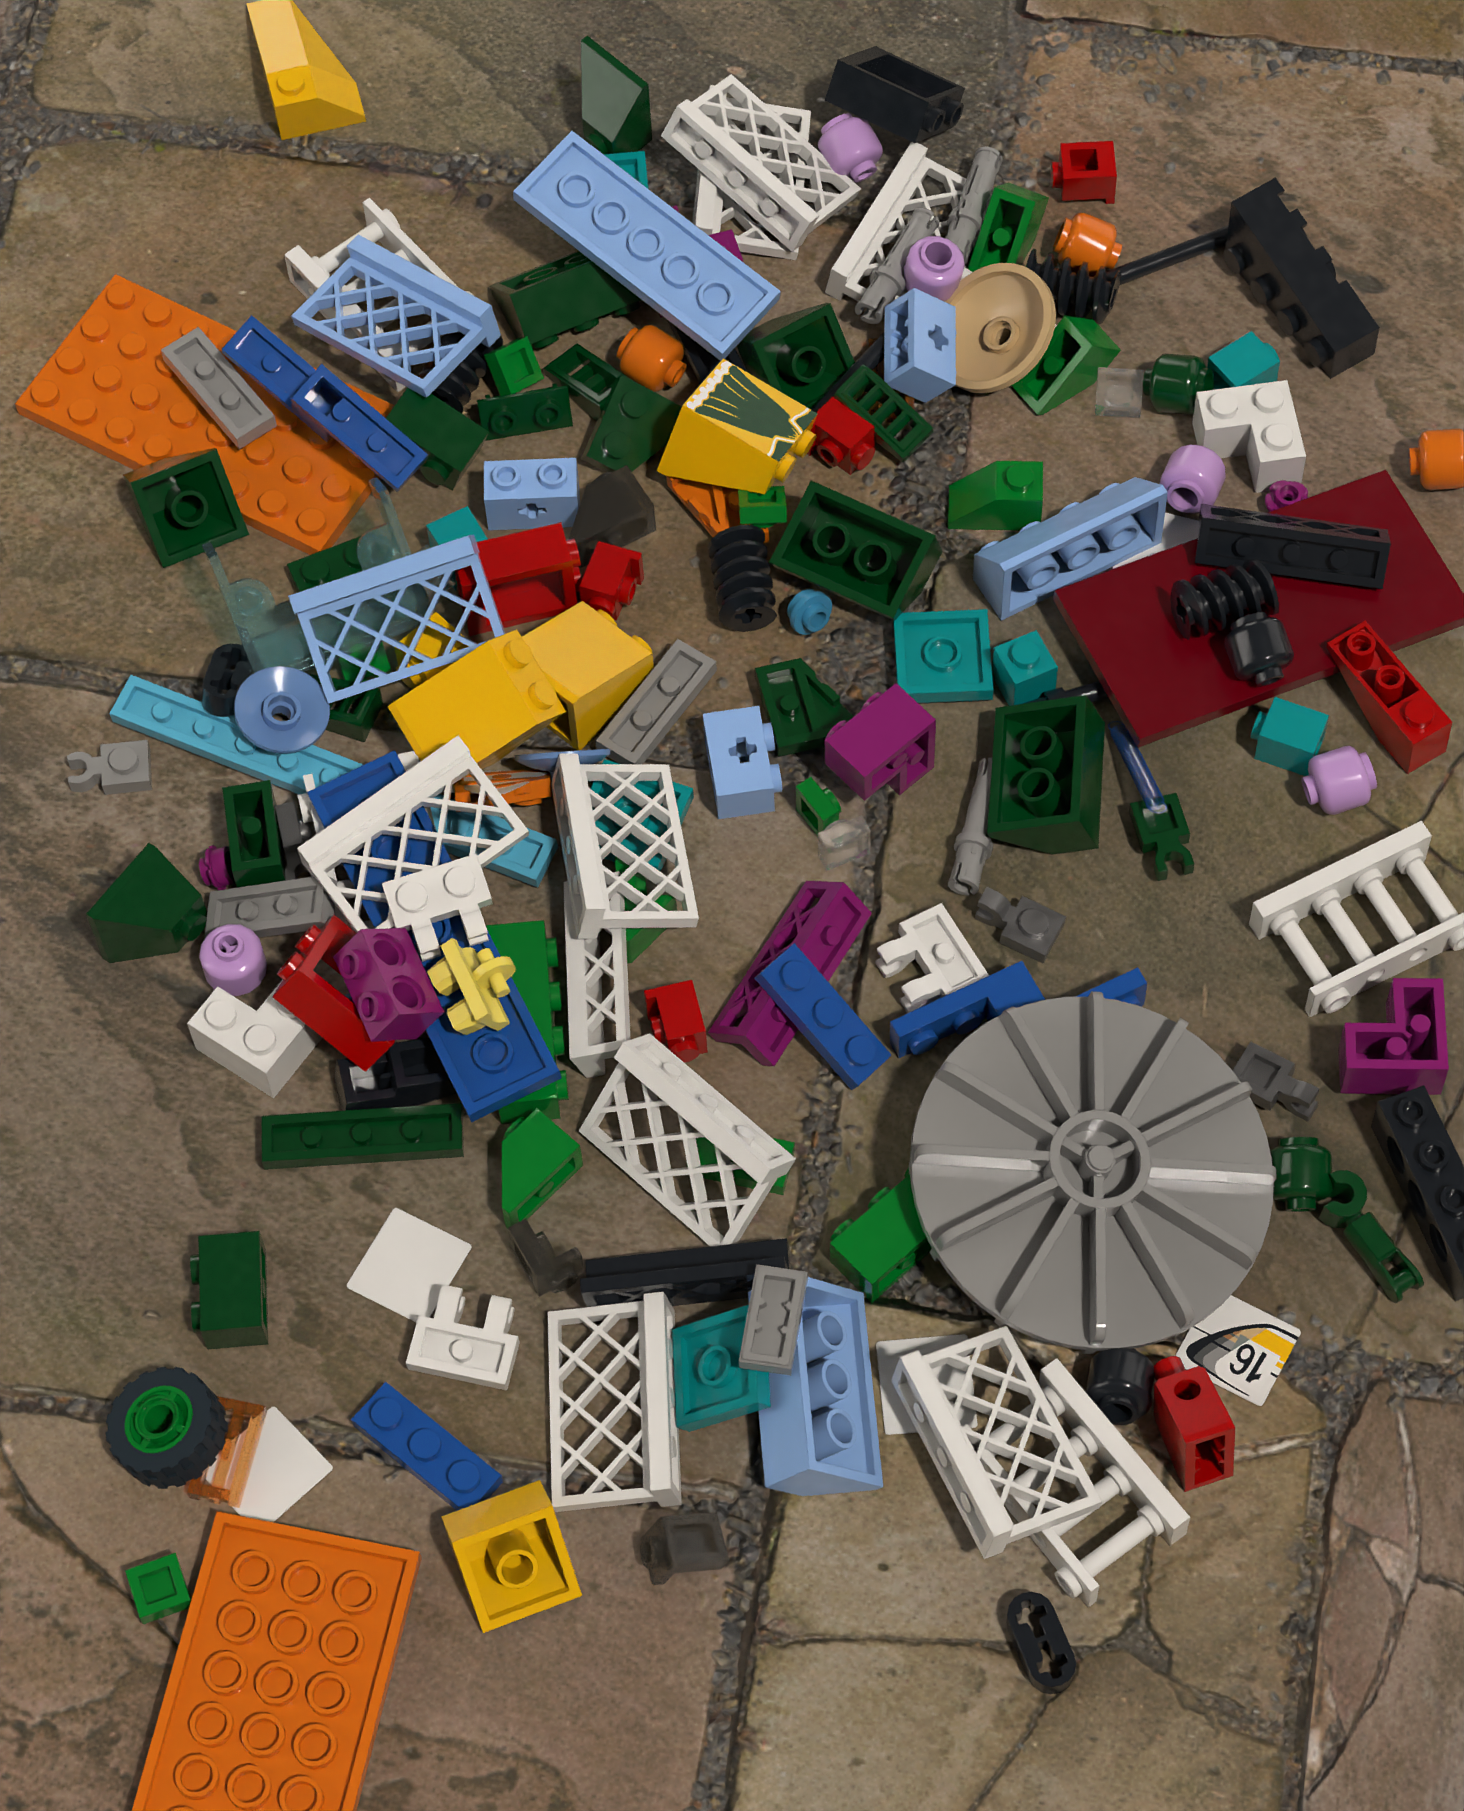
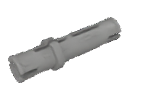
[946,146,1003,264]
[855,207,940,324]
[948,757,993,895]

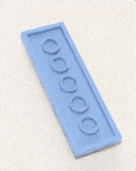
[513,131,781,361]

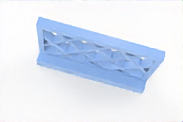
[291,234,501,398]
[288,535,505,704]

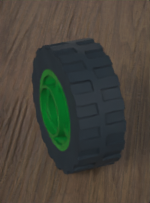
[105,1367,228,1489]

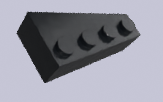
[1224,177,1380,379]

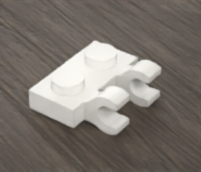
[382,853,493,962]
[875,903,989,1013]
[406,1285,520,1390]

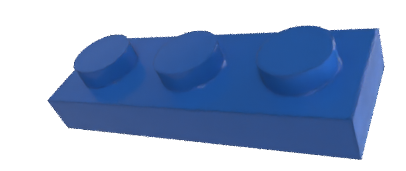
[754,943,892,1090]
[351,1382,503,1511]

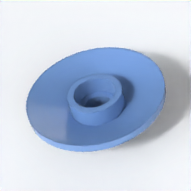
[234,666,330,753]
[515,749,611,781]

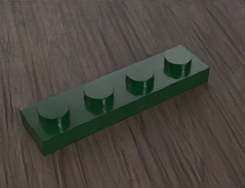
[262,1103,464,1170]

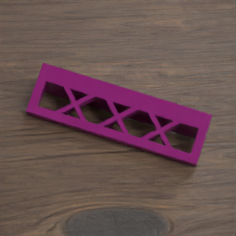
[708,881,872,1066]

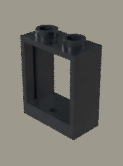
[825,46,965,143]

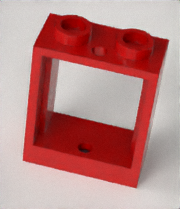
[455,522,582,636]
[272,915,395,1072]

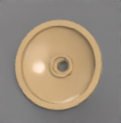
[944,263,1056,393]

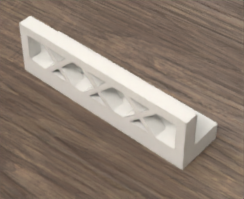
[563,871,631,1078]

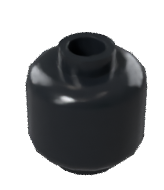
[1224,612,1294,687]
[1085,1348,1155,1425]

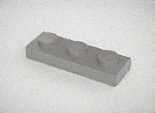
[161,327,277,449]
[596,639,717,764]
[204,877,338,938]

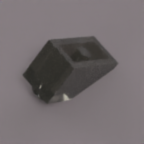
[568,465,656,569]

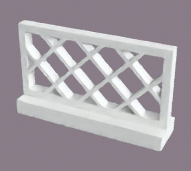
[661,74,861,252]
[692,85,811,260]
[825,142,993,315]
[297,735,529,932]
[551,754,699,939]
[579,1033,796,1247]
[548,1292,682,1512]
[891,1326,1102,1559]

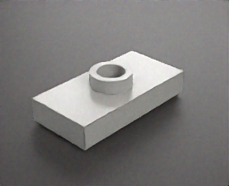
[739,1264,808,1376]

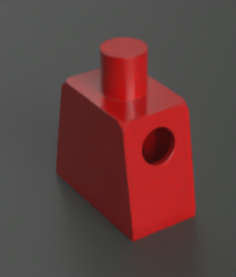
[1153,1356,1235,1492]

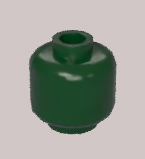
[1143,354,1214,415]
[1270,1137,1333,1212]

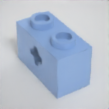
[884,288,956,403]
[484,458,580,530]
[702,706,782,819]

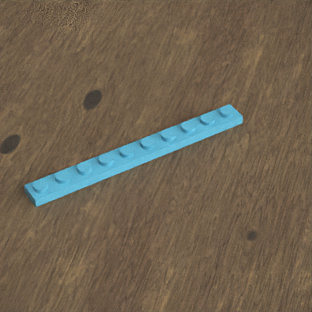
[109,675,558,888]

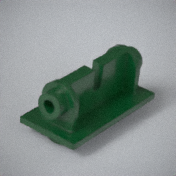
[477,383,573,441]

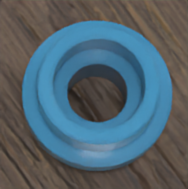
[787,589,832,635]

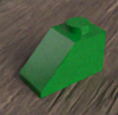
[968,183,1049,272]
[1011,316,1121,415]
[948,461,1043,531]
[502,1108,583,1233]

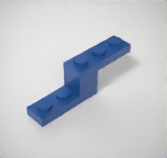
[222,315,428,492]
[890,961,1147,1058]

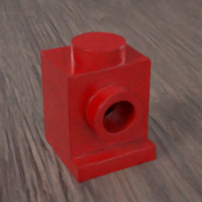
[1051,141,1117,204]
[807,397,875,475]
[579,541,644,621]
[644,980,708,1063]

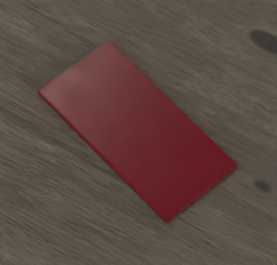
[1053,470,1464,748]

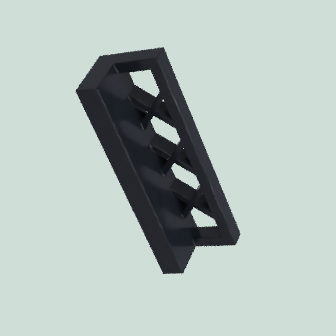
[1194,504,1391,589]
[580,1238,791,1307]

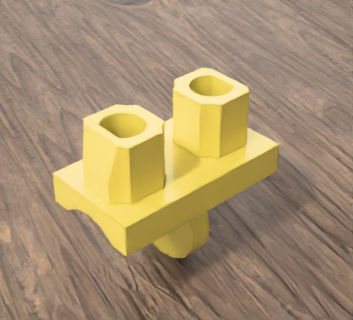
[427,938,516,1035]

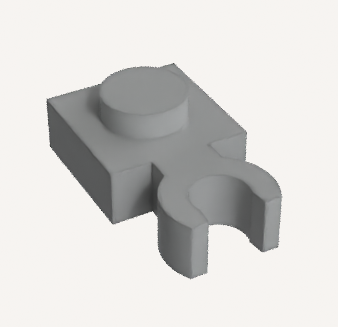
[67,740,152,795]

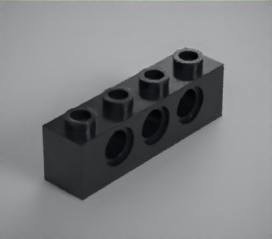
[1371,1085,1464,1301]

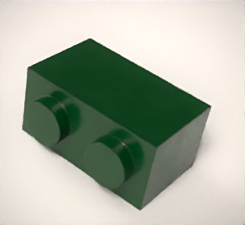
[386,387,489,491]
[222,780,286,888]
[190,1231,269,1350]

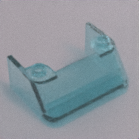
[202,477,430,672]

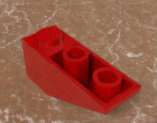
[1326,620,1452,774]

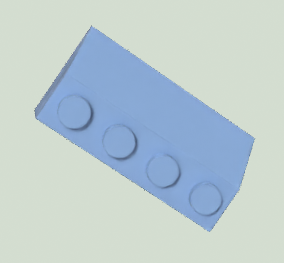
[973,477,1168,621]
[748,1277,883,1496]

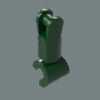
[1319,1170,1424,1303]

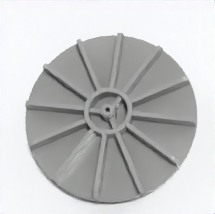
[909,991,1276,1354]

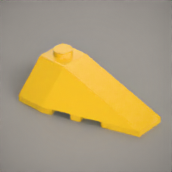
[246,0,366,140]

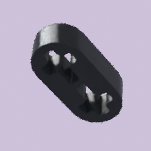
[202,643,255,717]
[1006,1592,1076,1694]

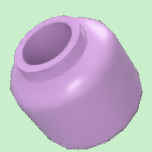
[818,113,883,182]
[904,236,965,301]
[1160,444,1226,514]
[1301,746,1377,815]
[199,924,267,996]

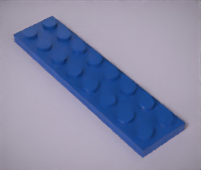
[307,750,562,1123]

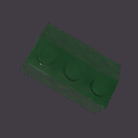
[489,251,642,348]
[769,480,943,621]
[987,695,1105,854]

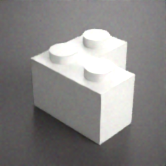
[1192,380,1306,493]
[187,979,322,1098]

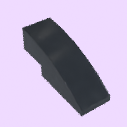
[334,1038,456,1111]

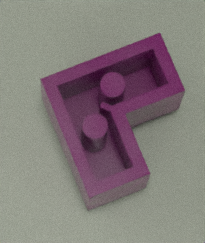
[825,683,936,801]
[1338,978,1449,1095]

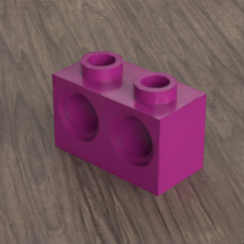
[334,928,444,1042]

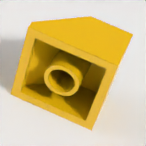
[441,1480,582,1633]

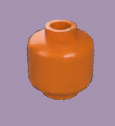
[1052,213,1122,277]
[616,325,686,392]
[1409,429,1464,490]

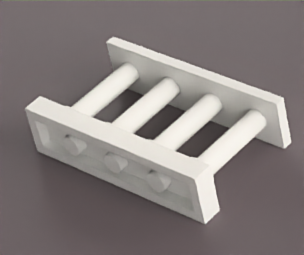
[284,198,474,392]
[1249,821,1464,1017]
[963,1358,1190,1608]

